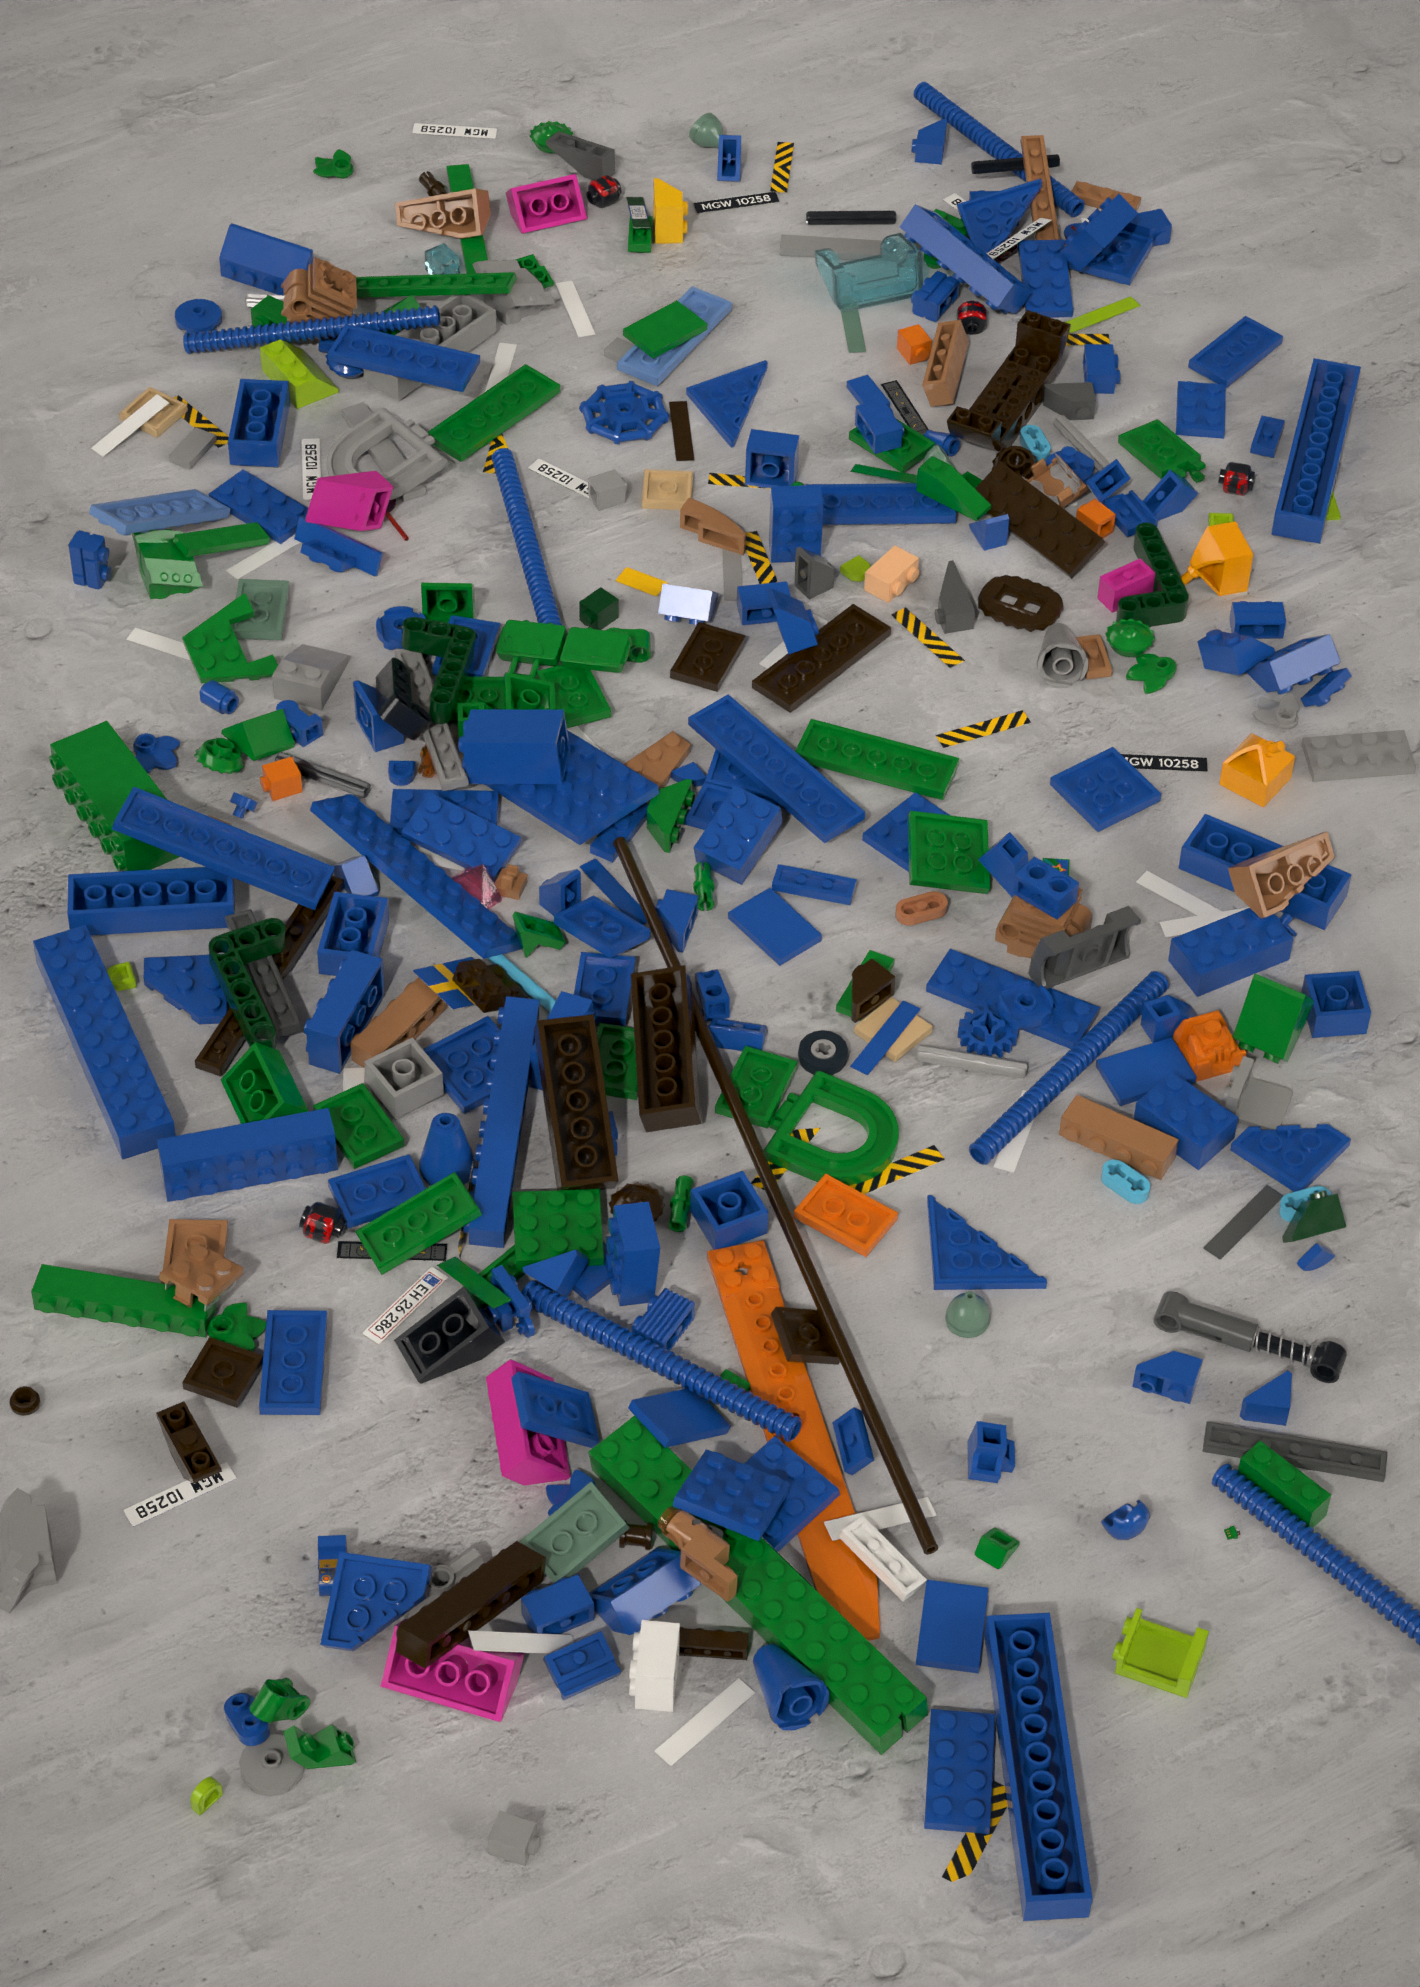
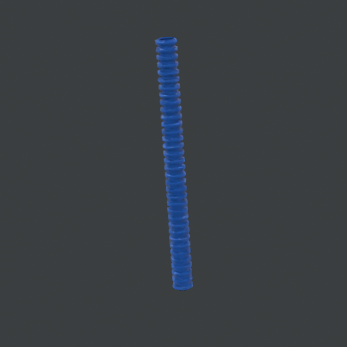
[913,82,1085,217]
[183,305,440,354]
[492,448,562,625]
[969,971,1169,1165]
[521,1280,802,1442]
[1212,1463,1420,1645]

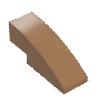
[680,497,746,555]

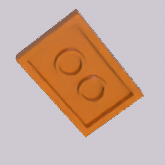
[793,1174,898,1257]

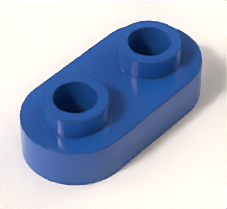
[224,1693,270,1746]

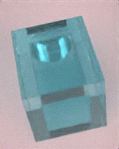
[425,243,460,275]

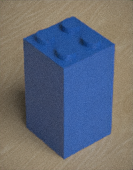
[458,709,570,784]

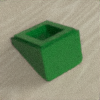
[975,1527,1020,1569]

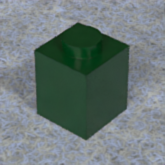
[579,587,619,630]

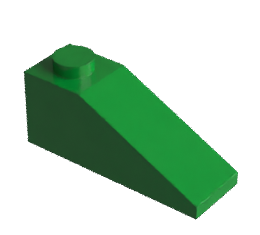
[916,456,991,522]

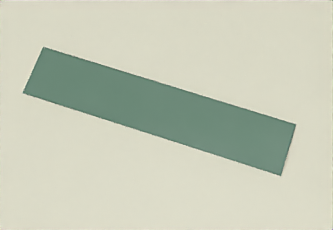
[838,296,866,353]

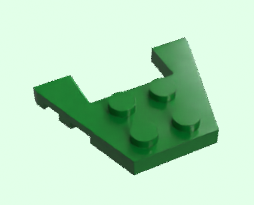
[182,593,278,684]

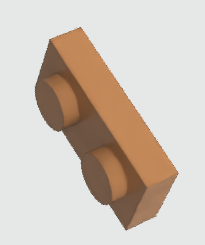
[1075,634,1112,679]

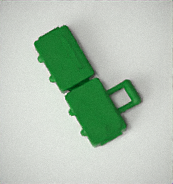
[496,620,632,678]

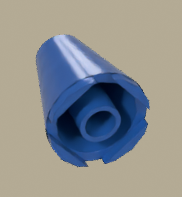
[419,1113,476,1186]
[753,1644,829,1731]

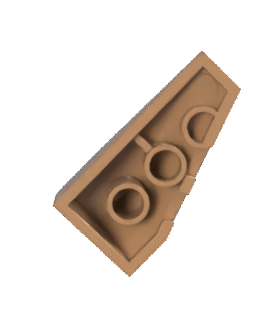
[1228,832,1335,918]

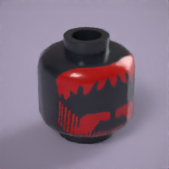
[586,175,622,208]
[956,301,987,335]
[1218,462,1255,496]
[299,1202,345,1244]

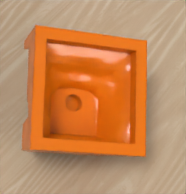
[1173,1010,1246,1082]

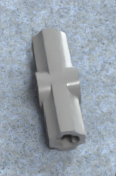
[403,1547,485,1619]

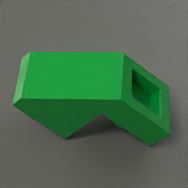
[283,1724,356,1769]

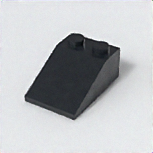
[394,1286,505,1384]

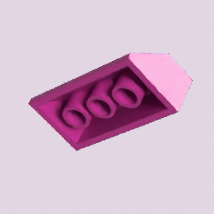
[486,1359,571,1486]
[380,1618,524,1722]

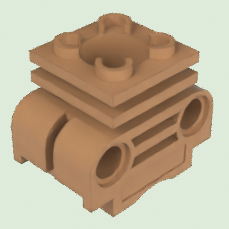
[281,257,357,341]
[995,888,1092,958]

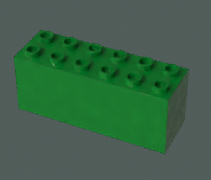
[49,720,180,871]

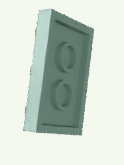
[231,579,290,640]
[520,1482,630,1583]

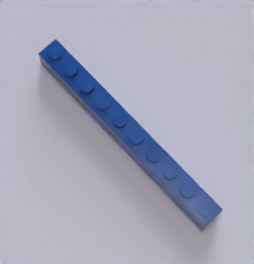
[464,996,540,1248]

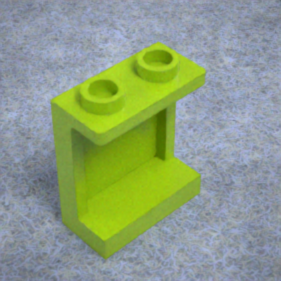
[1112,1607,1209,1698]

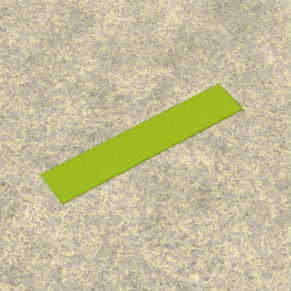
[1065,296,1141,333]

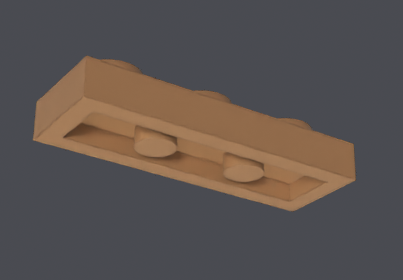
[1072,181,1141,211]

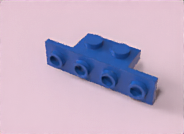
[294,516,383,577]

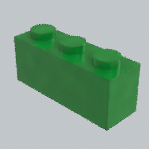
[1238,1441,1331,1528]

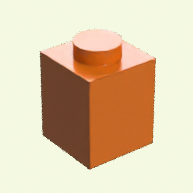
[897,324,932,365]
[1076,499,1116,538]
[260,756,302,801]

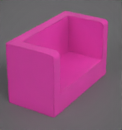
[1097,558,1155,613]

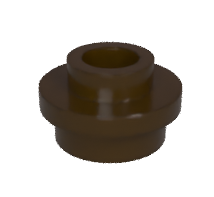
[9,1386,40,1416]

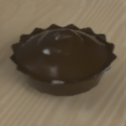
[992,446,1037,480]
[608,1182,665,1222]

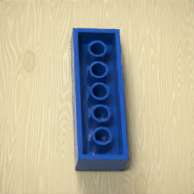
[899,204,1033,314]
[1178,814,1351,930]
[67,867,235,935]
[157,1108,338,1202]

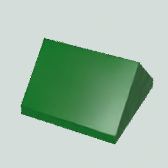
[504,672,555,710]
[221,708,295,761]

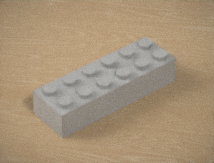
[363,295,496,401]

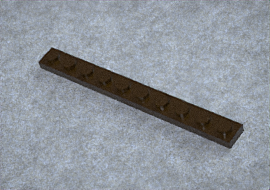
[195,876,345,1077]

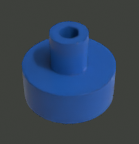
[229,792,258,819]

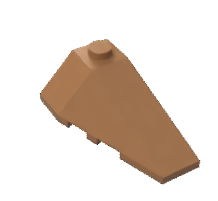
[395,188,491,239]

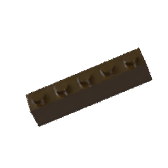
[679,1627,749,1661]

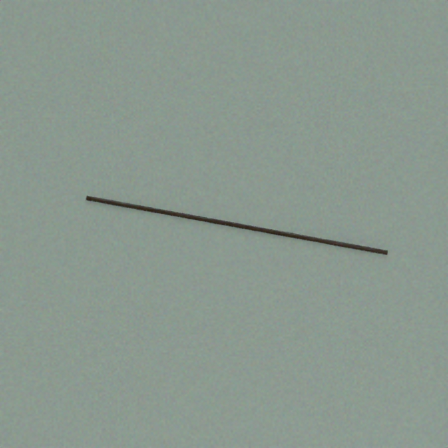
[613,837,938,1555]

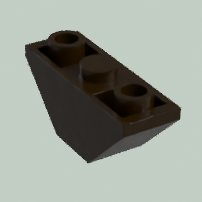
[156,1401,222,1484]

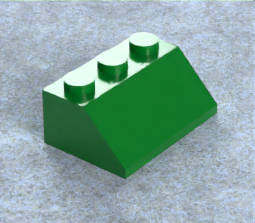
[221,1042,308,1124]

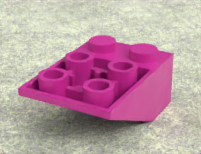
[305,471,393,531]

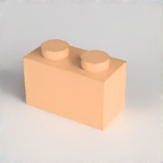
[864,545,920,603]

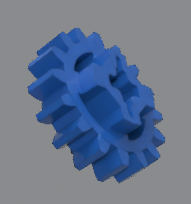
[957,1005,1018,1058]

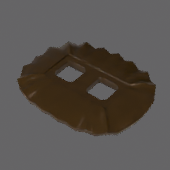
[977,575,1064,632]

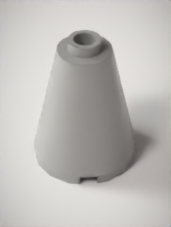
[1037,623,1088,688]

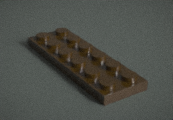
[975,461,1105,579]
[752,604,891,713]

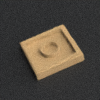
[119,387,188,438]
[642,469,693,510]
[854,997,933,1062]

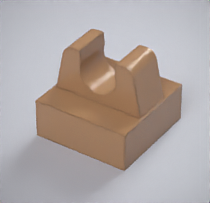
[493,864,528,900]

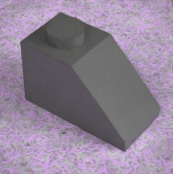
[1043,382,1096,420]
[794,547,835,600]

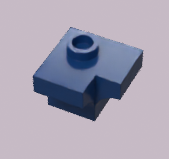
[967,1421,1015,1483]

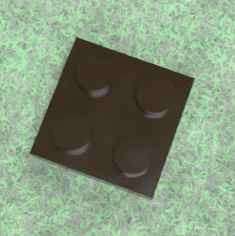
[771,1307,840,1365]
[182,1337,263,1408]

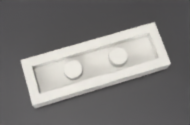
[838,1515,927,1602]

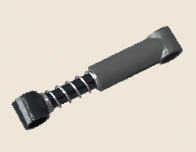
[1153,1291,1347,1383]

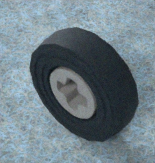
[798,1030,848,1075]

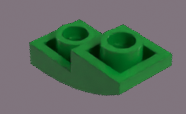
[515,254,554,288]

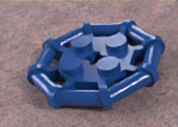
[579,381,669,445]

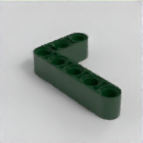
[1116,522,1189,627]
[401,617,476,724]
[208,918,286,1049]

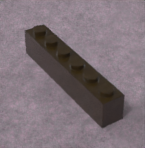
[395,1541,546,1669]

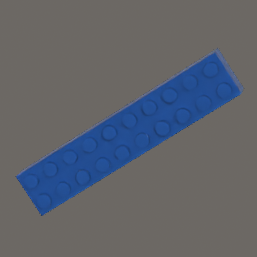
[1271,358,1361,544]
[33,925,176,1160]
[984,1612,1092,1921]

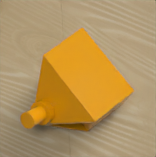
[1180,521,1253,596]
[1219,733,1295,808]

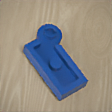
[491,1265,535,1338]

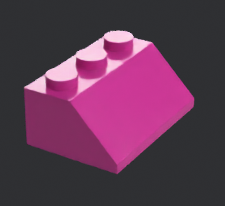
[505,174,587,234]

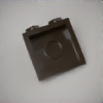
[452,959,529,1013]

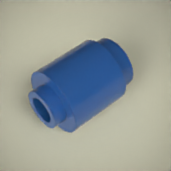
[199,680,239,715]

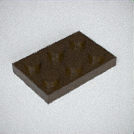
[670,622,746,692]

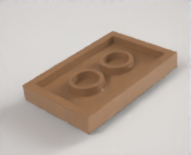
[161,1219,229,1298]

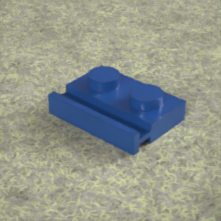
[1102,490,1158,537]
[543,1631,621,1701]

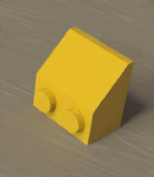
[653,178,688,244]

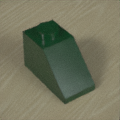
[1282,1190,1346,1243]

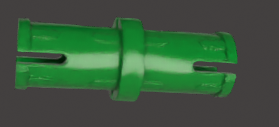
[693,862,715,911]
[668,1175,694,1232]

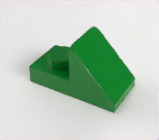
[512,911,566,958]

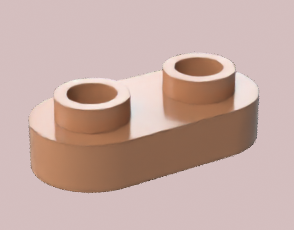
[895,891,948,926]

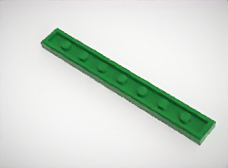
[446,164,488,274]
[356,272,517,298]

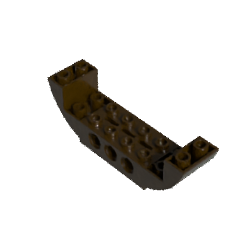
[947,310,1071,452]

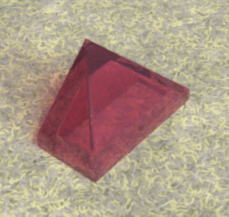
[452,864,502,910]

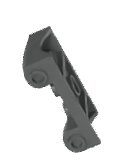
[1028,906,1141,989]

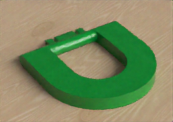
[763,1071,899,1185]

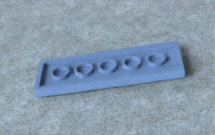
[617,286,732,386]
[89,489,231,536]

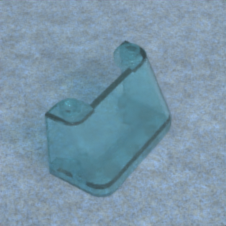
[815,233,923,312]

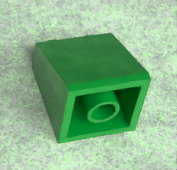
[1233,973,1315,1064]

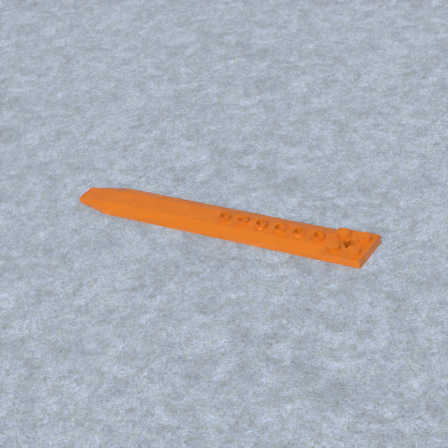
[707,1240,880,1641]

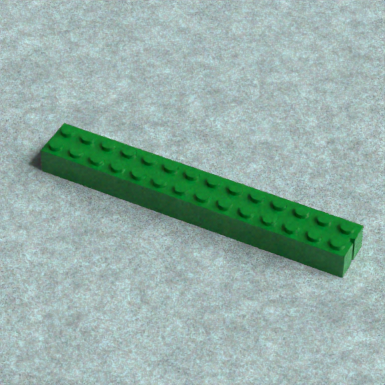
[588,1415,928,1755]

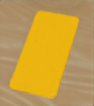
[616,567,667,596]

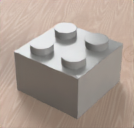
[364,1037,444,1119]

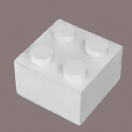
[629,1620,680,1712]

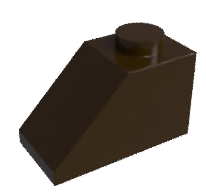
[851,958,895,1023]

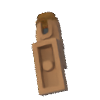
[658,1507,738,1602]

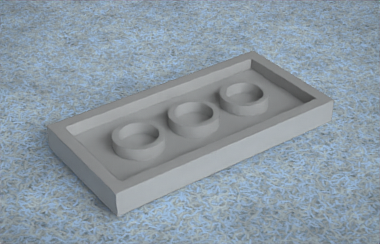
[1302,730,1416,782]

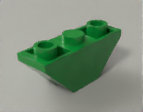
[646,779,696,853]

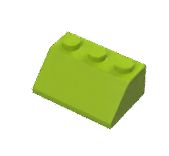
[260,339,339,409]

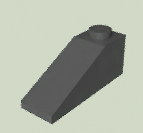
[546,131,615,180]
[935,560,975,634]

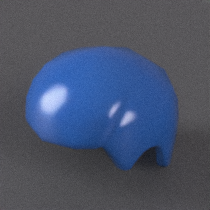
[1101,1500,1150,1540]

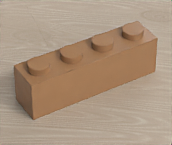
[922,319,969,407]
[350,977,448,1068]
[1059,1094,1179,1180]

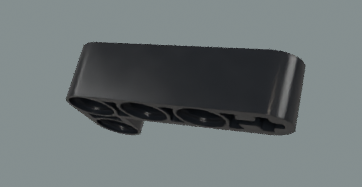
[376,657,433,741]

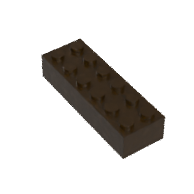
[631,965,702,1133]
[534,1014,619,1190]

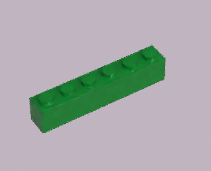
[31,1264,216,1338]

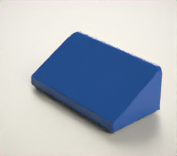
[709,1018,767,1051]

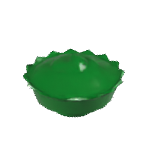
[530,121,573,153]
[1105,618,1155,657]
[194,738,244,774]

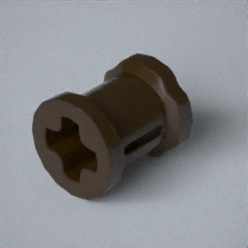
[619,1520,653,1551]

